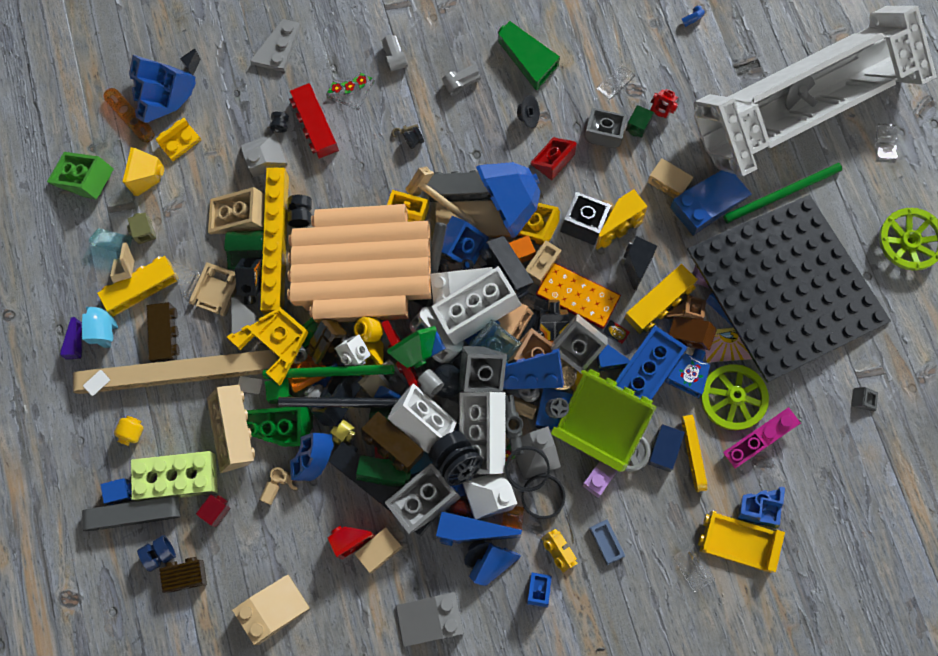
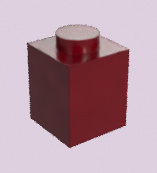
[196,495,231,528]

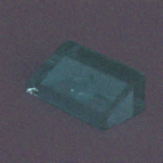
[88,228,133,253]

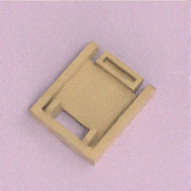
[189,262,237,317]

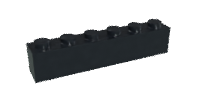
[329,441,436,537]

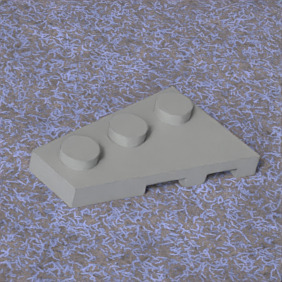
[250,19,301,72]

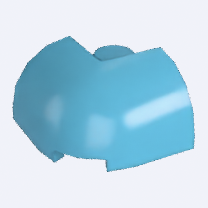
[82,307,118,348]

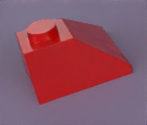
[327,526,375,560]

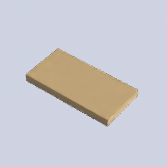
[435,200,511,238]

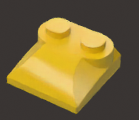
[518,203,560,245]

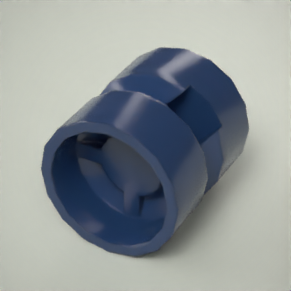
[137,535,176,572]

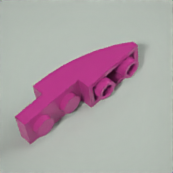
[723,407,801,469]

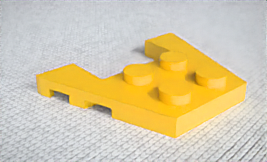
[227,307,308,386]

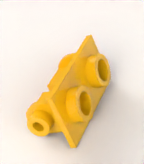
[541,529,578,573]

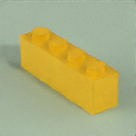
[97,255,180,317]
[624,263,698,334]

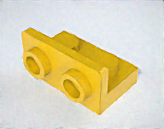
[155,118,201,162]

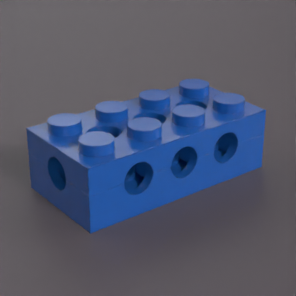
[616,326,688,400]

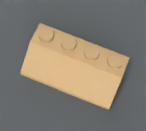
[207,385,255,473]

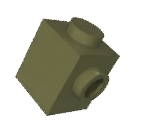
[127,213,156,244]

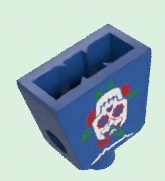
[665,349,710,399]

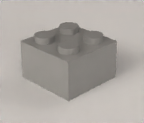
[551,314,608,374]

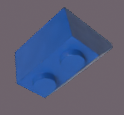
[442,216,489,268]

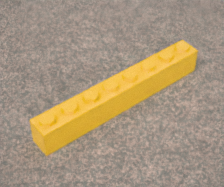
[260,168,289,315]

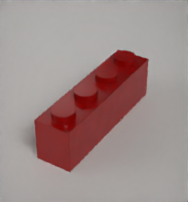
[289,83,339,159]

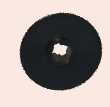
[517,95,540,128]
[464,540,494,569]

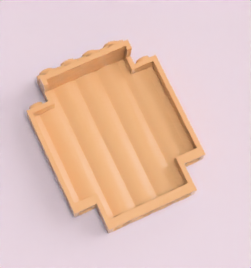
[287,204,431,323]

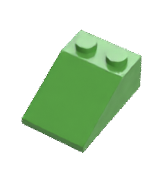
[47,152,114,200]

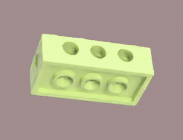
[131,451,218,501]

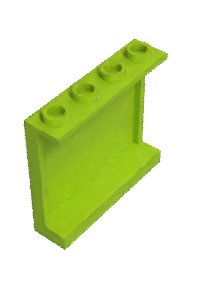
[551,368,657,472]

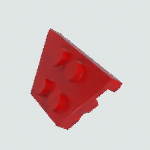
[381,320,419,387]

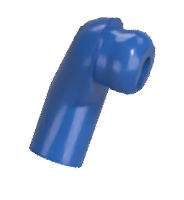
[682,6,705,27]

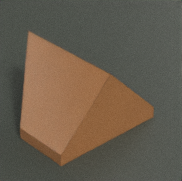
[664,295,706,321]

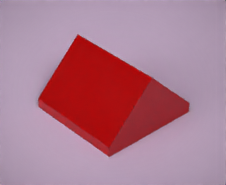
[530,137,577,181]

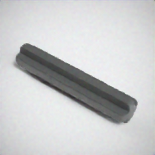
[430,222,447,274]

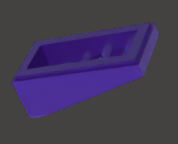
[60,317,82,360]

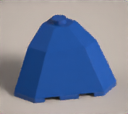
[129,55,196,123]
[476,162,541,238]

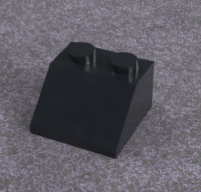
[560,191,611,246]
[623,236,657,290]

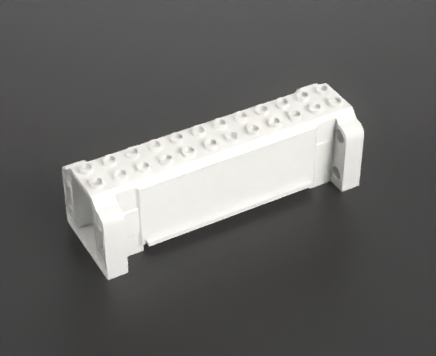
[693,6,937,176]

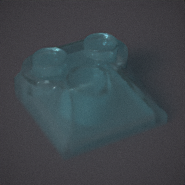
[469,319,522,363]

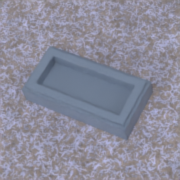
[589,519,625,565]

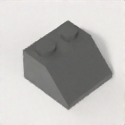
[459,346,507,392]

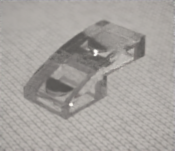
[875,123,898,163]

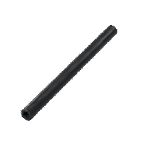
[278,397,400,408]

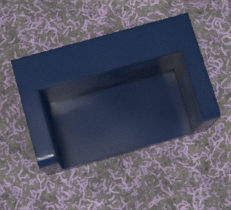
[648,424,685,472]

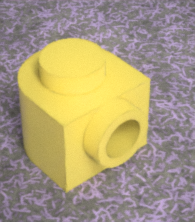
[330,418,356,445]

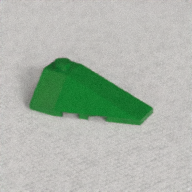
[247,407,313,447]

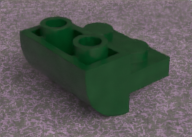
[224,230,264,269]

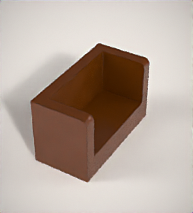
[669,316,717,351]

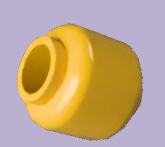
[354,317,383,343]
[114,416,144,446]

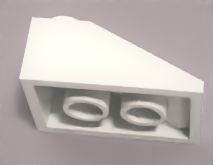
[430,267,493,305]

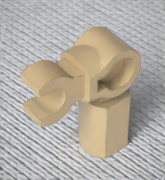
[259,467,298,505]

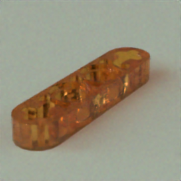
[104,88,155,143]

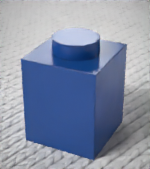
[100,478,132,506]

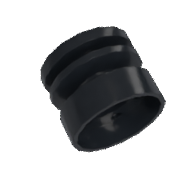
[428,431,483,486]

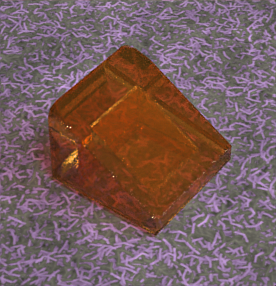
[502,506,524,530]

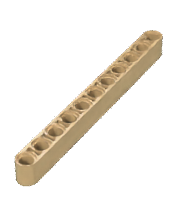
[73,350,279,394]

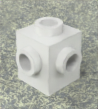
[335,335,371,366]

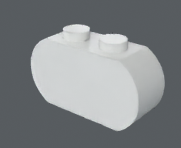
[410,307,463,364]

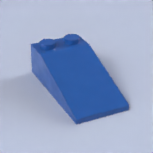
[670,170,752,236]
[436,512,522,546]

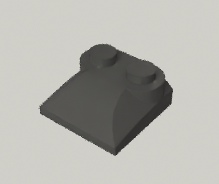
[585,108,627,148]

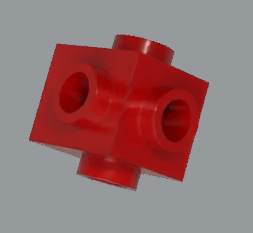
[650,89,679,118]

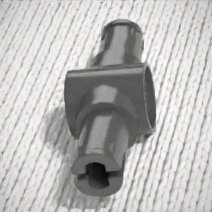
[505,395,524,456]

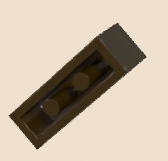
[146,302,180,363]
[361,412,424,474]

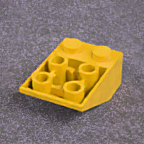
[596,189,648,250]
[387,190,429,222]

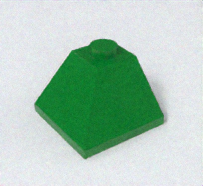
[387,326,437,369]

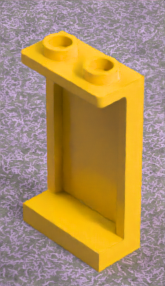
[698,511,785,573]

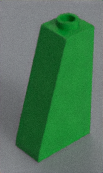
[498,21,560,90]

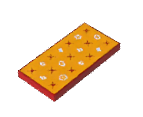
[536,263,621,329]

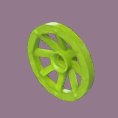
[879,208,938,271]
[701,364,769,431]

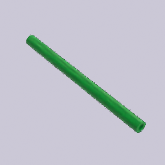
[723,163,842,224]
[262,364,395,379]

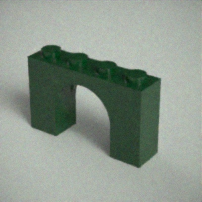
[356,408,413,488]

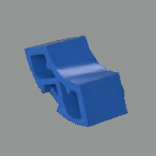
[290,433,334,481]

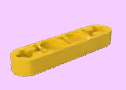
[681,415,708,492]

